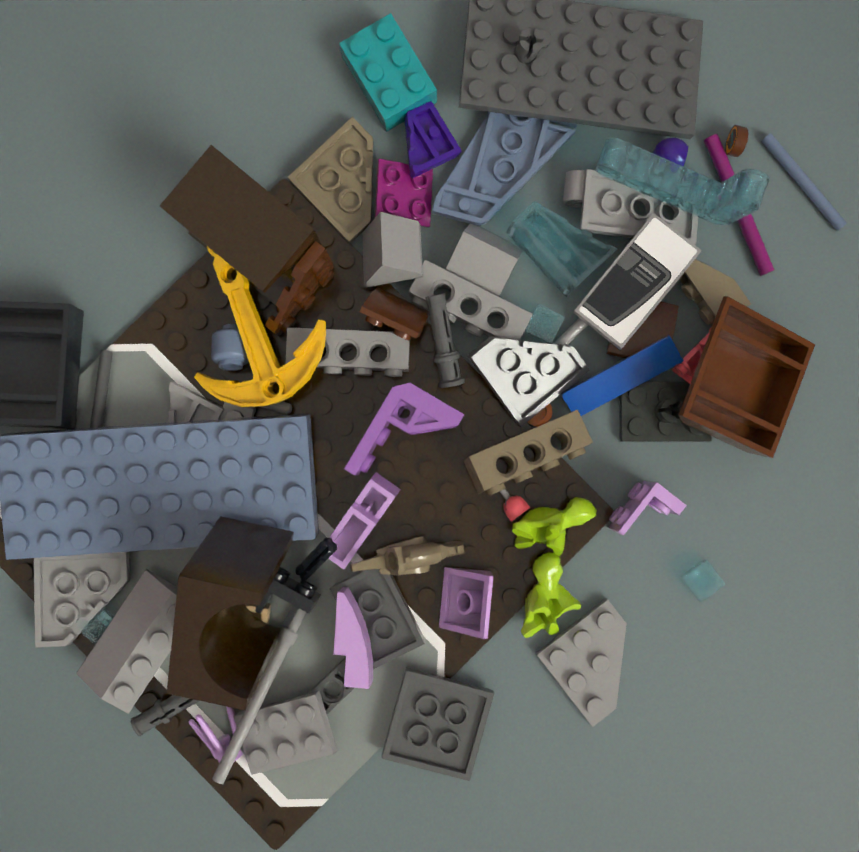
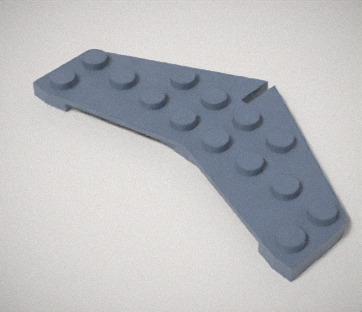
[432,112,577,226]

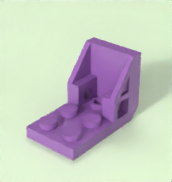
[345,383,464,475]

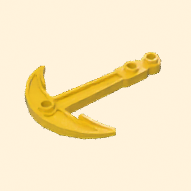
[194,246,326,407]

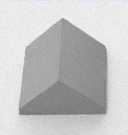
[362,212,423,288]
[446,223,523,297]

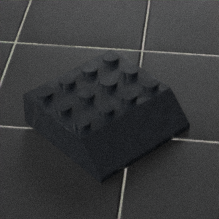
[0,301,84,429]

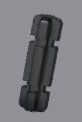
[295,538,337,580]

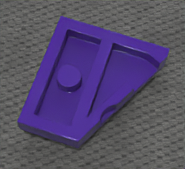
[404,101,462,179]

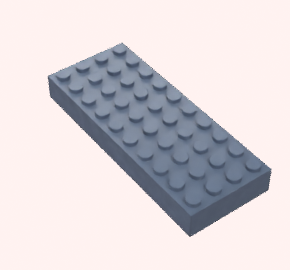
[0,413,319,560]

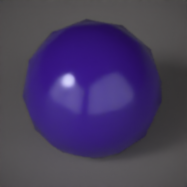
[652,137,688,176]

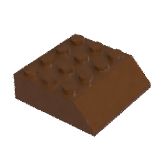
[679,296,815,458]

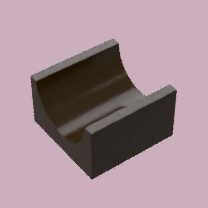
[160,145,322,307]
[166,516,294,711]

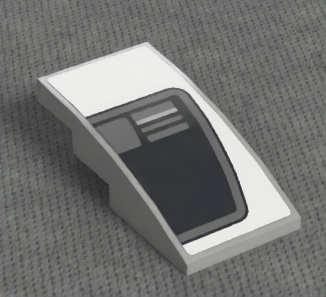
[573,213,702,350]

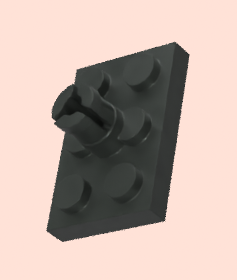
[619,382,712,442]

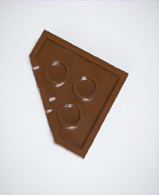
[265,241,334,336]

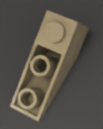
[679,259,751,326]

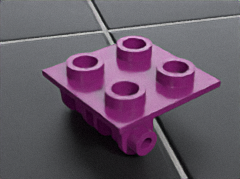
[375,159,433,227]

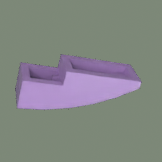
[328,472,401,569]
[333,587,373,689]

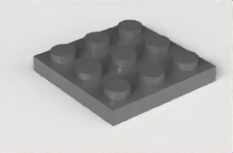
[382,667,494,781]

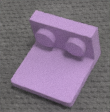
[608,481,687,535]

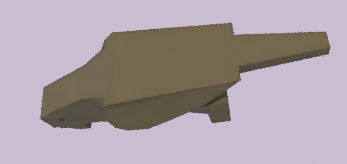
[350,536,465,575]

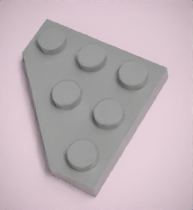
[34,552,130,648]
[536,598,627,727]

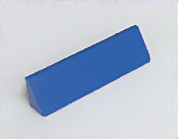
[561,335,683,416]

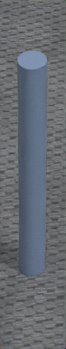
[761,133,847,231]

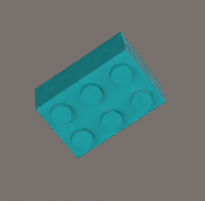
[339,13,437,132]

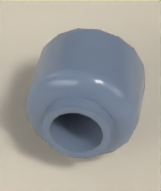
[211,324,249,371]

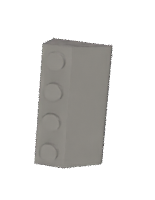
[76,569,177,714]

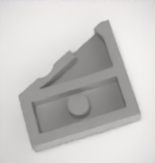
[169,382,224,423]

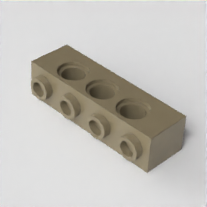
[463,410,593,496]

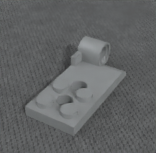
[563,169,701,245]

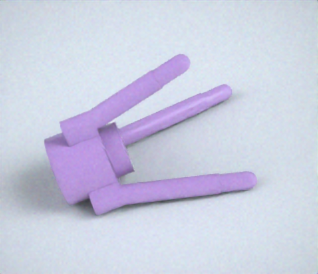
[188,707,243,763]

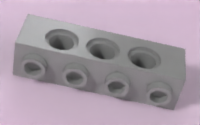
[409,260,533,340]
[285,328,410,377]

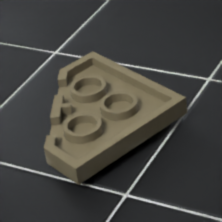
[288,116,374,244]

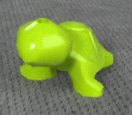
[512,497,597,556]
[521,552,581,638]

